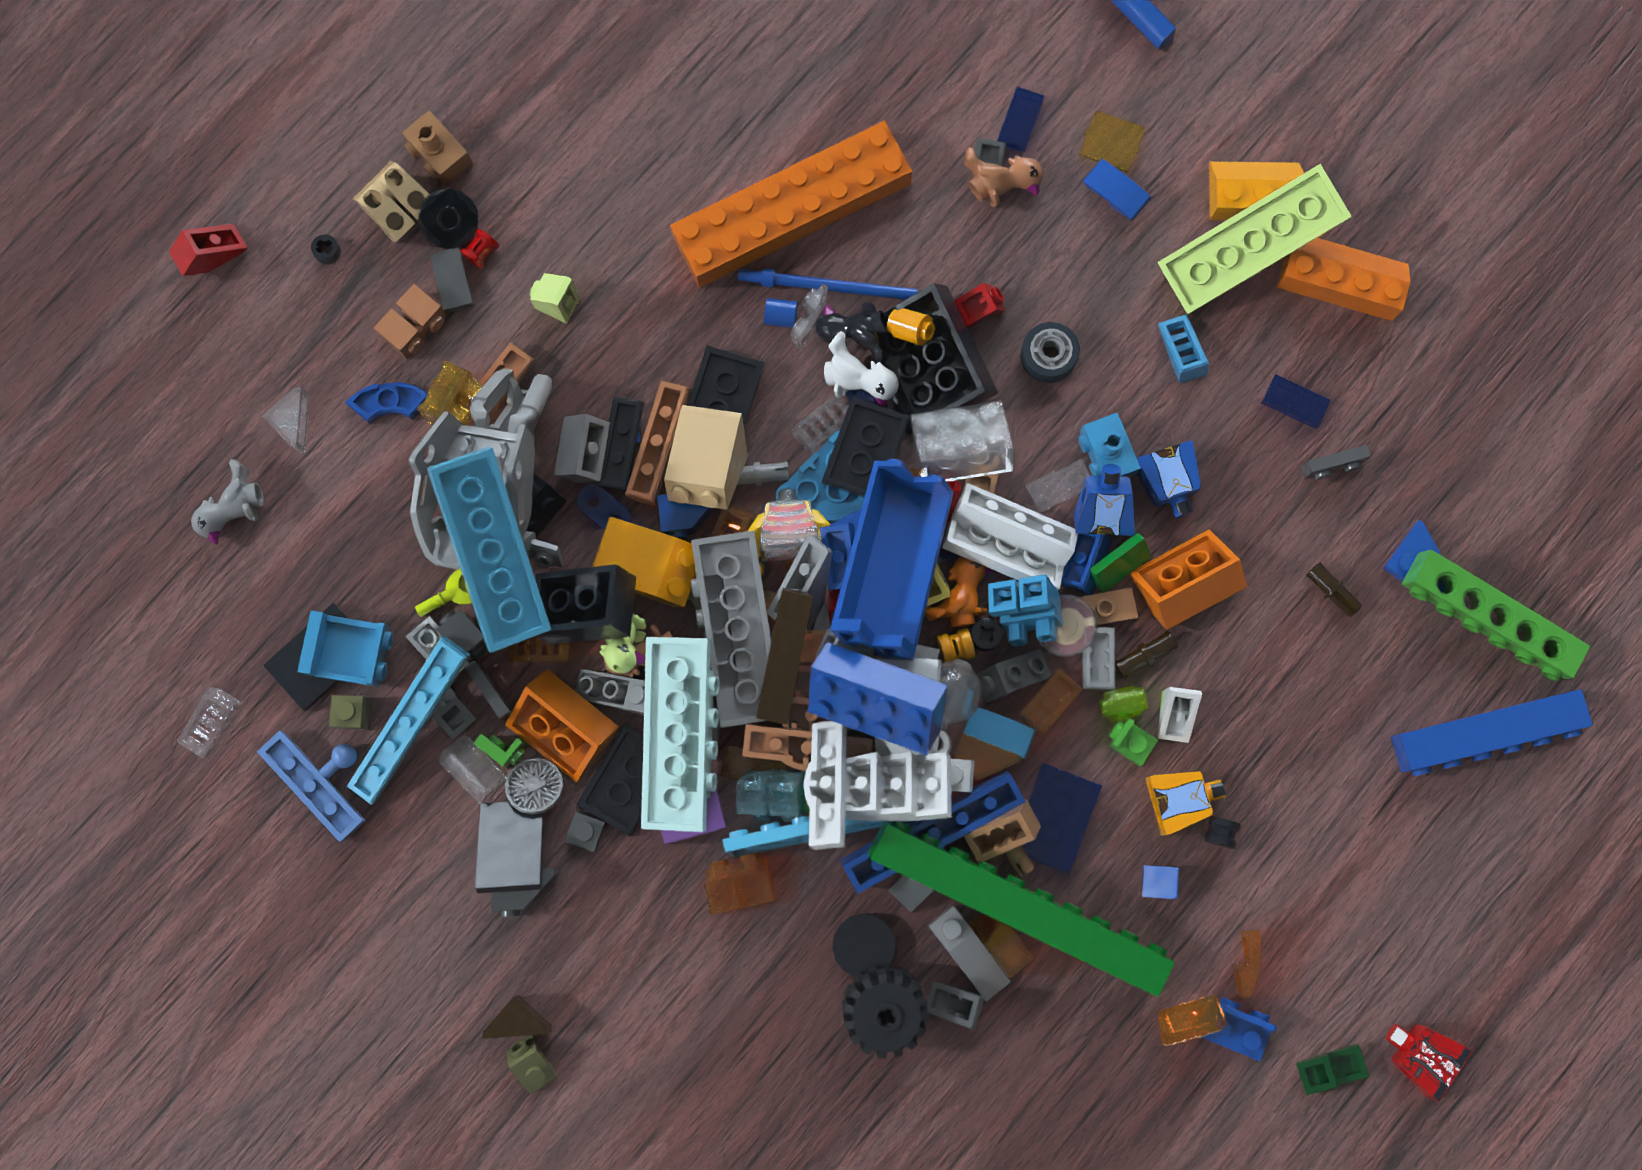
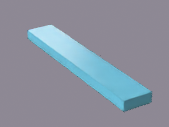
[347,636,470,805]

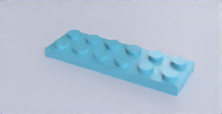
[427,447,551,653]
[723,816,905,859]

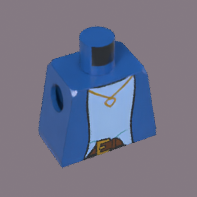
[1137,440,1201,518]
[1073,464,1135,536]

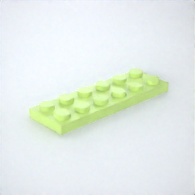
[1157,164,1352,315]

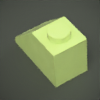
[530,273,580,324]

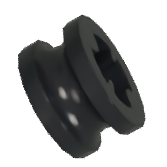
[311,234,341,265]

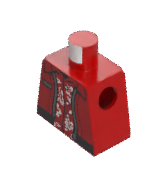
[1385,1024,1473,1102]

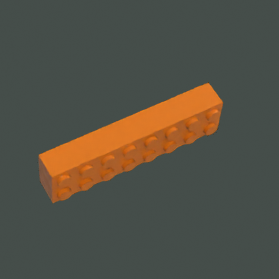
[670,120,912,288]

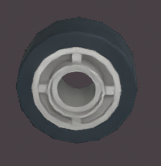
[1020,322,1080,383]

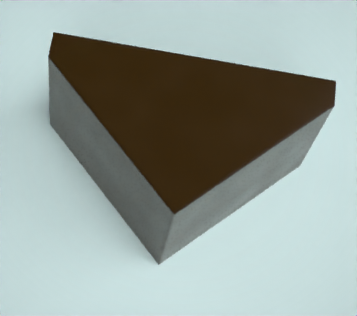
[482,995,552,1039]

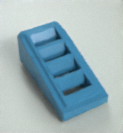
[1158,314,1209,383]

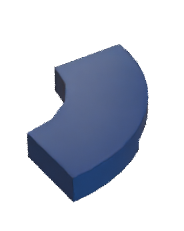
[345,382,432,424]

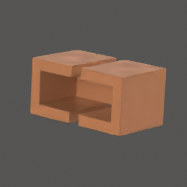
[373,284,447,359]

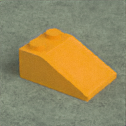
[592,517,696,607]

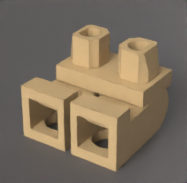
[352,161,429,242]

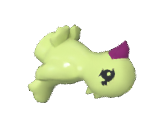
[600,613,646,674]

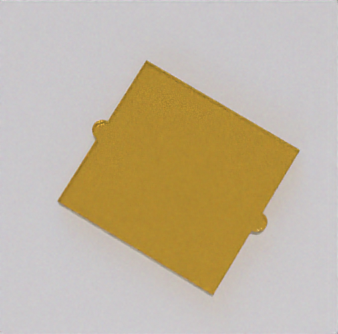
[1079,110,1144,173]

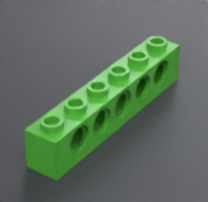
[1401,549,1590,681]

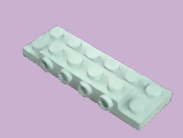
[641,637,720,832]

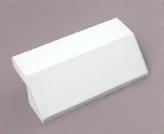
[942,483,1078,591]

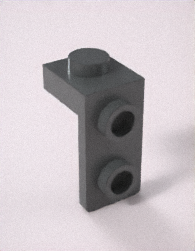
[974,649,1052,704]

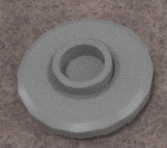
[505,758,564,815]

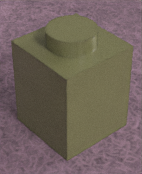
[329,695,372,731]

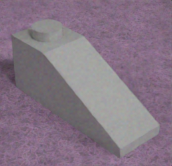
[767,534,833,630]
[927,905,1011,1002]

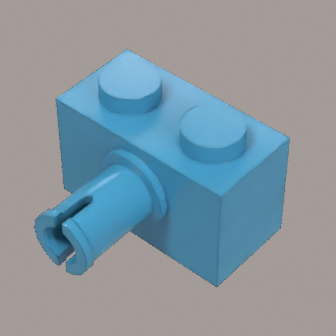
[1078,412,1141,478]

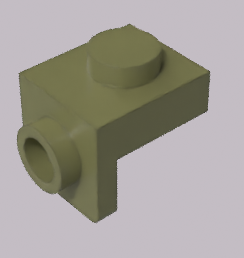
[506,1035,557,1094]

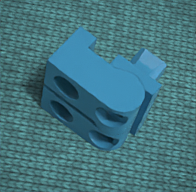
[988,574,1063,647]

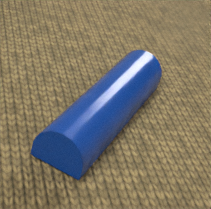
[1110,0,1176,50]

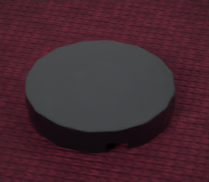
[418,188,479,249]
[832,914,896,976]

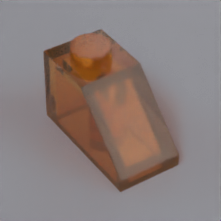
[952,733,1022,781]
[968,913,1035,978]

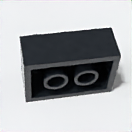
[535,564,636,644]

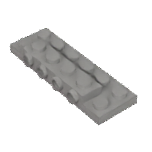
[690,531,771,728]

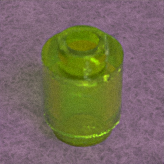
[1099,685,1148,723]

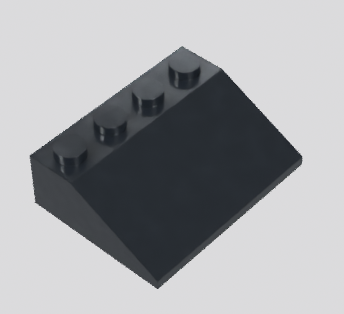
[869,283,998,435]

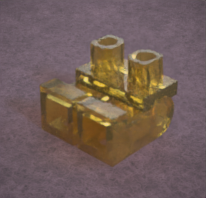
[417,360,483,425]

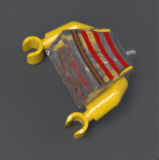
[748,489,830,576]

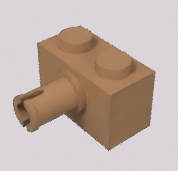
[402,110,473,186]
[964,799,1041,877]

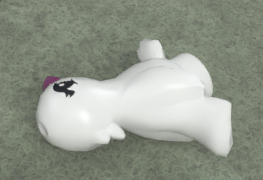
[824,331,899,407]

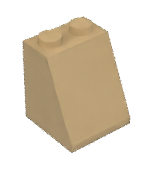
[664,405,748,510]

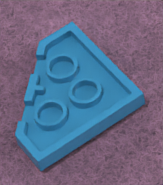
[776,430,864,523]

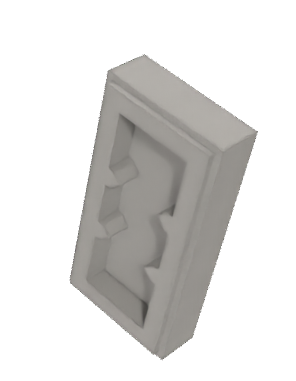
[1082,627,1115,691]

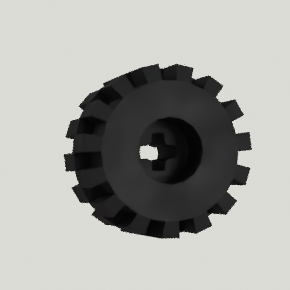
[842,963,929,1059]

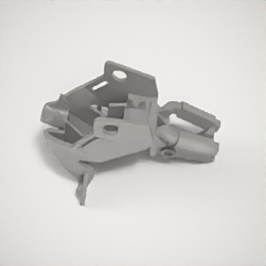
[409,369,564,569]

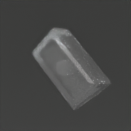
[439,734,507,804]

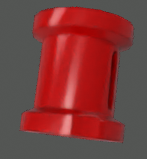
[460,229,500,269]

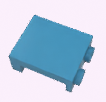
[297,610,394,688]

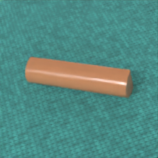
[625,381,692,505]

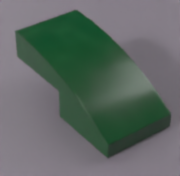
[1296,1043,1369,1095]

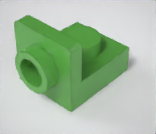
[1108,718,1158,767]
[473,734,526,769]

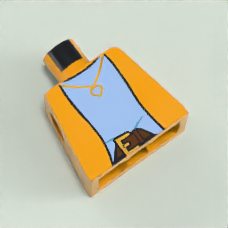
[1145,771,1226,836]

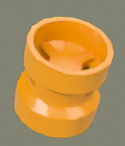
[937,628,975,665]

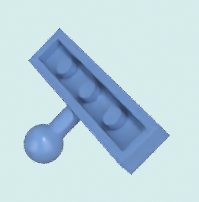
[257,730,366,843]

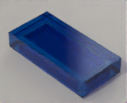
[997,86,1045,153]
[1261,374,1331,429]

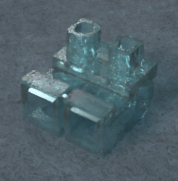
[736,768,806,822]

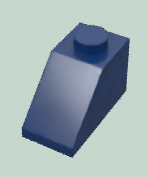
[657,495,714,540]

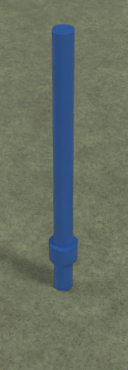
[738,268,918,300]

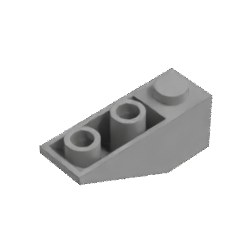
[575,669,645,715]

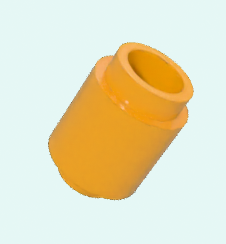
[887,308,935,345]

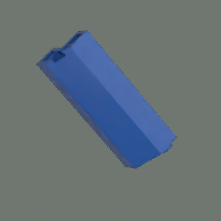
[830,459,954,660]

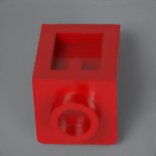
[954,283,1005,328]

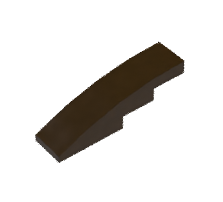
[756,588,814,724]

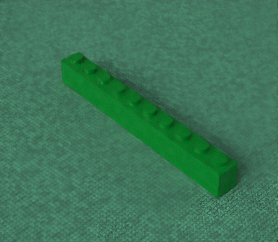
[867,821,1175,997]

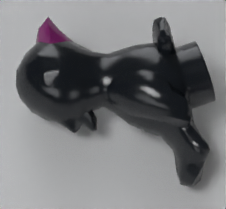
[816,302,891,365]

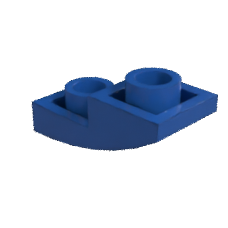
[1083,158,1152,221]

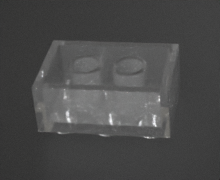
[910,401,1013,481]

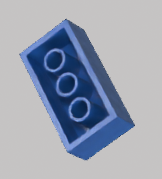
[808,642,948,756]

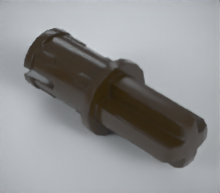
[1305,562,1362,617]

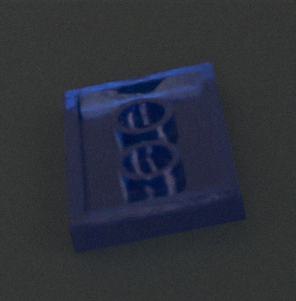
[1022,763,1102,874]

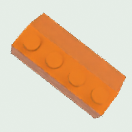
[1276,238,1411,321]

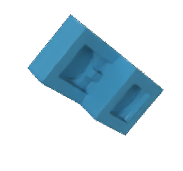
[963,706,1037,759]

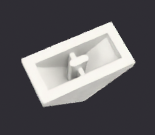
[1157,687,1202,743]

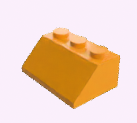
[1209,161,1304,220]

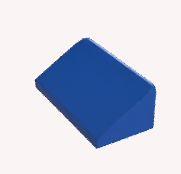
[1061,533,1112,595]

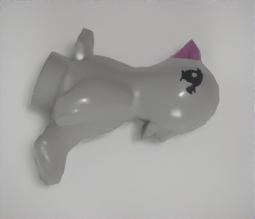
[191,459,264,545]

